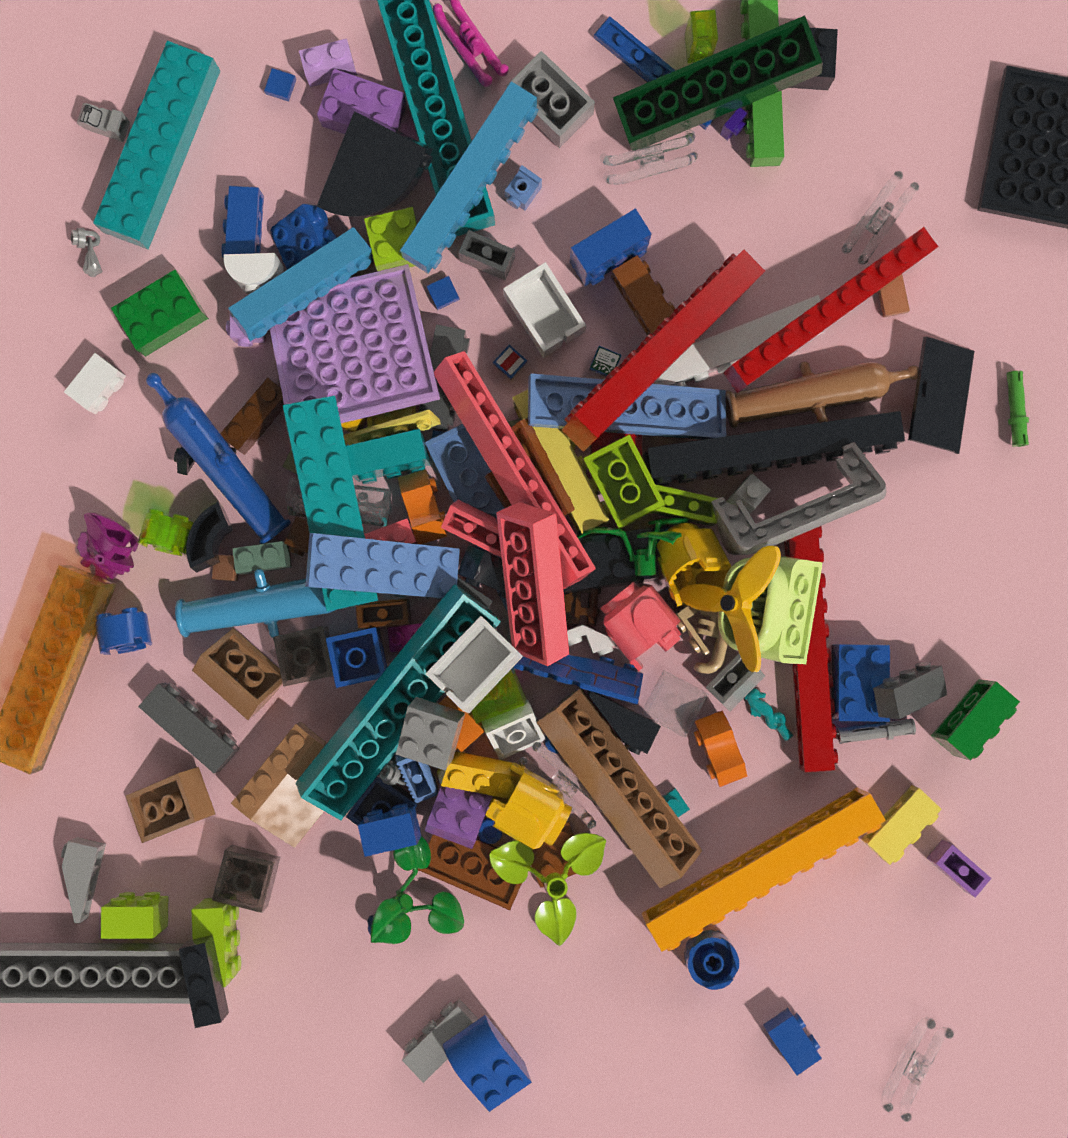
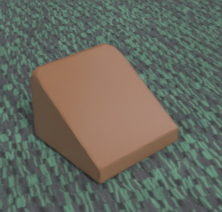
[212,555,238,581]

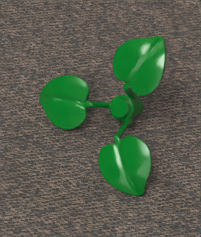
[577,518,690,576]
[371,836,464,944]

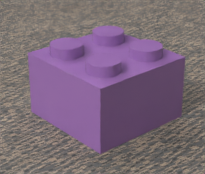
[425,786,492,849]

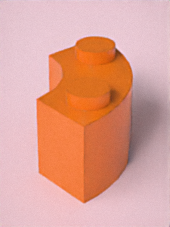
[398,469,447,545]
[693,710,748,787]

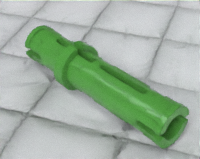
[1006,371,1029,447]

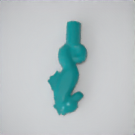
[745,688,793,741]

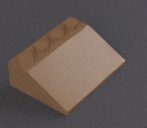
[231,722,327,848]

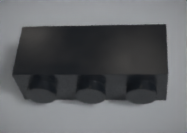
[179,935,229,1028]

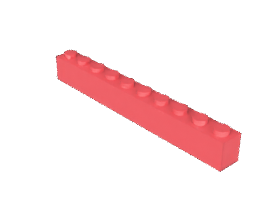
[434,351,596,589]

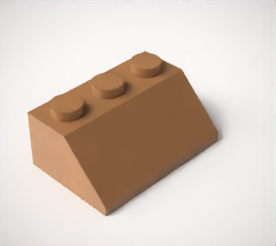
[192,628,289,720]

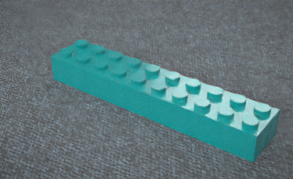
[377,0,495,237]
[296,584,501,821]

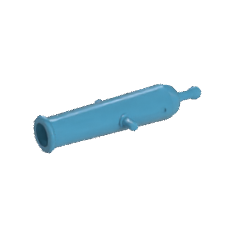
[175,569,335,638]

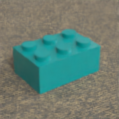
[346,429,430,484]

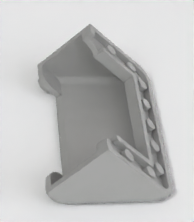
[711,442,887,555]

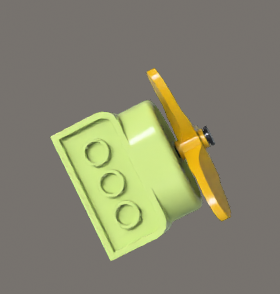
[679,546,822,672]

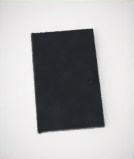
[908,336,975,454]

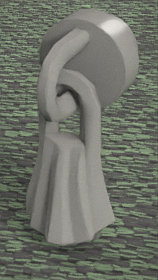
[71,228,103,277]
[380,754,406,786]

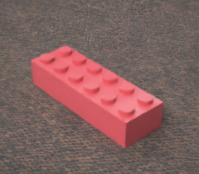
[496,502,569,666]

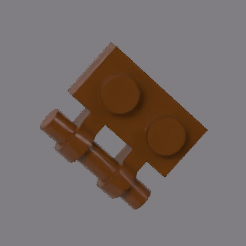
[564,588,601,626]

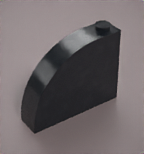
[317,111,433,216]

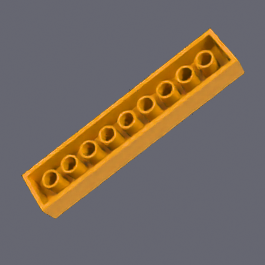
[642,787,886,952]

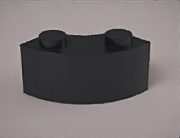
[186,502,233,573]
[458,545,506,599]

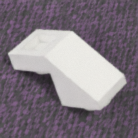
[567,625,616,656]

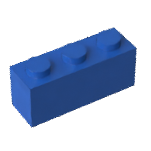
[221,186,264,258]

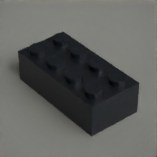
[563,528,659,594]

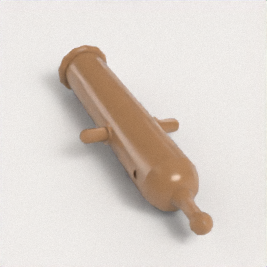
[726,361,919,428]

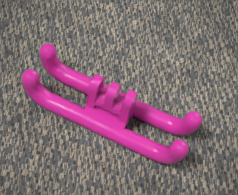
[433,0,509,87]

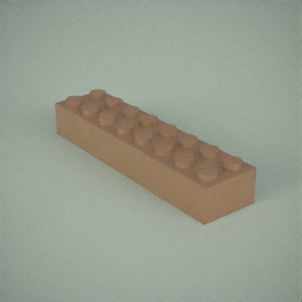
[537,688,703,888]

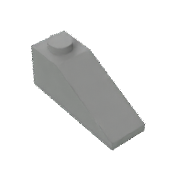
[61,837,106,924]

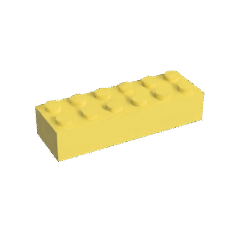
[512,390,611,534]

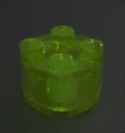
[137,509,194,557]

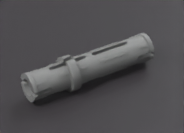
[836,718,916,744]

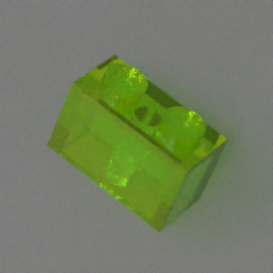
[684,9,718,63]

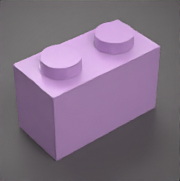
[299,38,357,87]

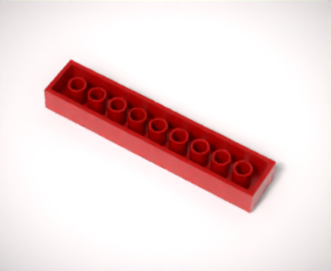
[562,249,765,452]

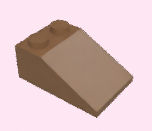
[125,767,216,843]

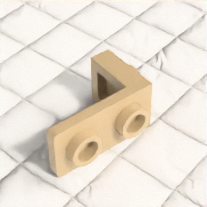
[675,603,710,655]

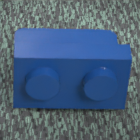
[270,204,337,270]

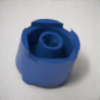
[95,608,152,655]
[684,930,739,990]

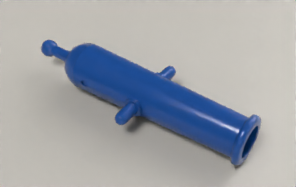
[146,373,291,544]

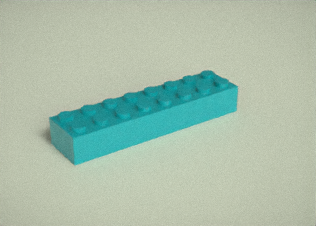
[93,41,220,250]
[283,396,378,612]

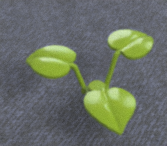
[489,833,606,946]

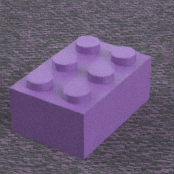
[317,69,407,134]

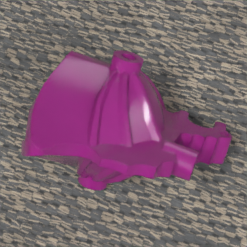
[77,512,140,589]

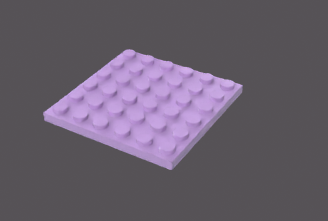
[270,264,440,423]

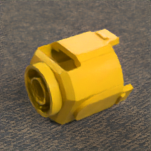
[657,523,732,607]
[485,762,572,849]

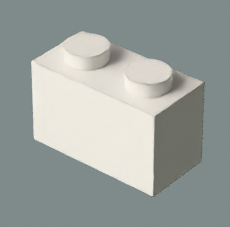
[64,353,126,414]

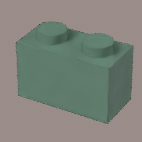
[232,541,292,575]

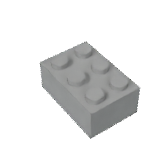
[506,51,595,148]

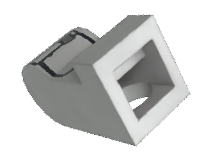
[77,103,130,142]

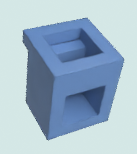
[505,165,542,211]

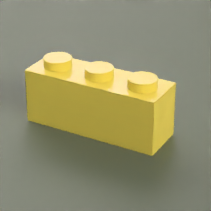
[861,785,942,865]

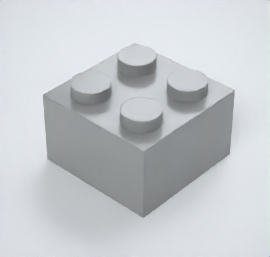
[396,697,465,771]

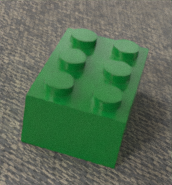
[111,269,209,357]
[931,679,1020,761]

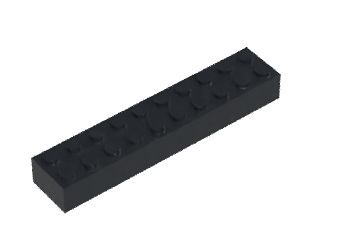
[643,411,905,486]

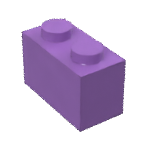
[927,839,992,898]

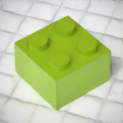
[364,207,417,271]
[101,892,168,939]

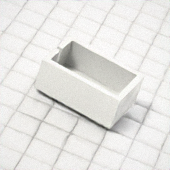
[503,262,586,358]
[426,616,523,713]

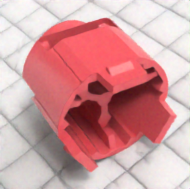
[600,581,681,671]

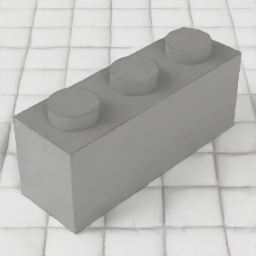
[402,999,478,1083]

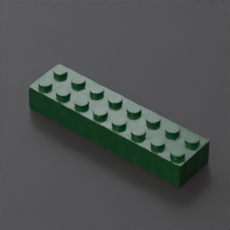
[613,15,822,153]

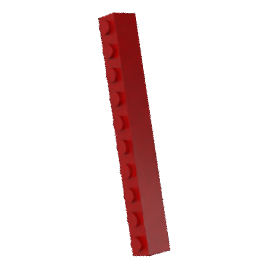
[723,227,939,393]
[784,526,838,772]

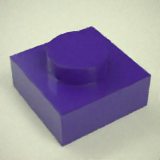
[720,108,747,141]

